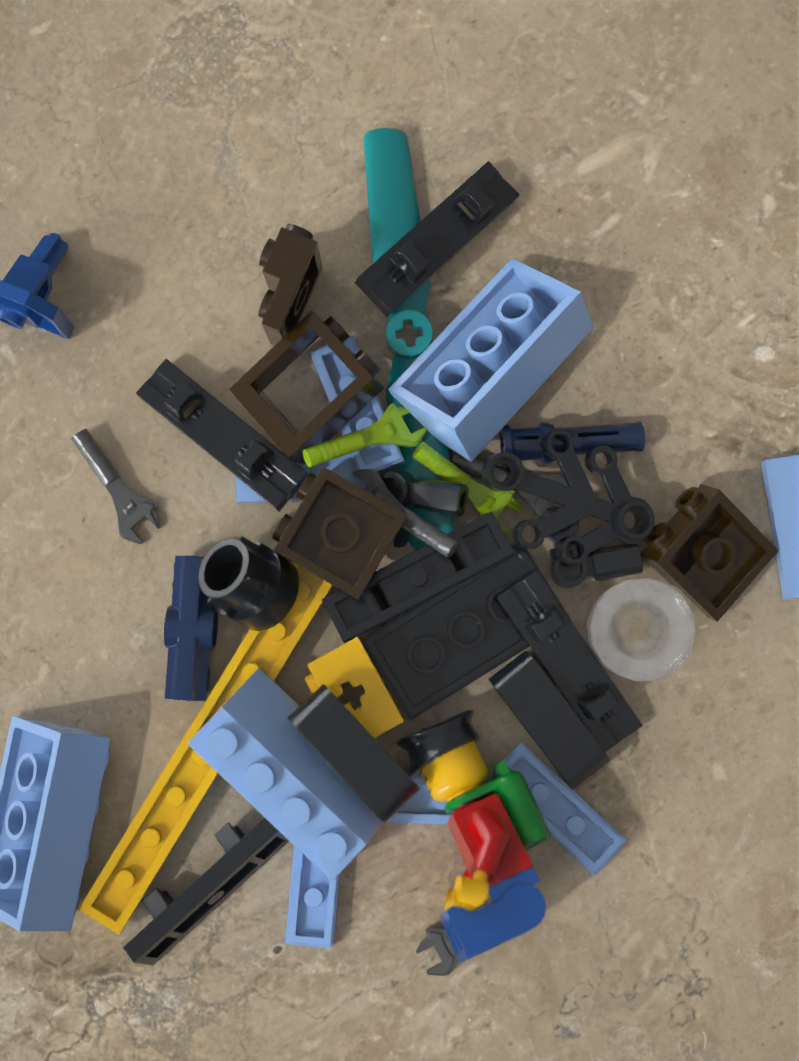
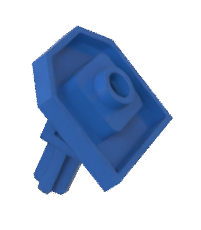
[0,233,74,340]

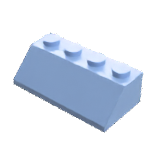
[388,258,594,462]
[187,667,382,881]
[0,716,111,931]

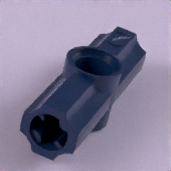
[164,555,218,701]

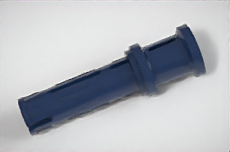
[499,421,645,464]

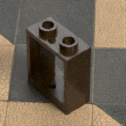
[229,310,385,465]

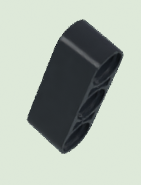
[488,651,610,790]
[287,684,420,824]

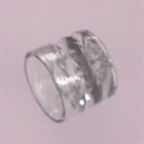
[586,578,695,682]

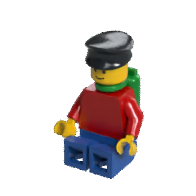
[396,709,551,963]

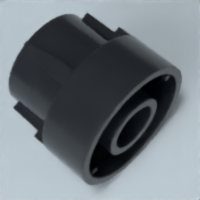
[198,536,299,631]

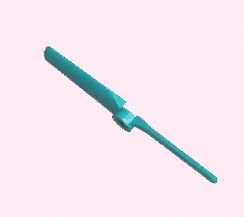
[363,128,454,550]

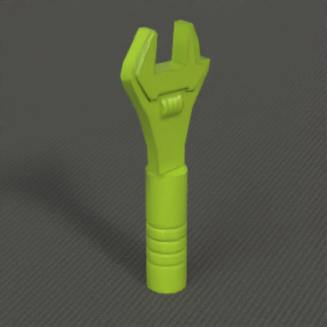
[303,402,427,467]
[412,442,523,534]

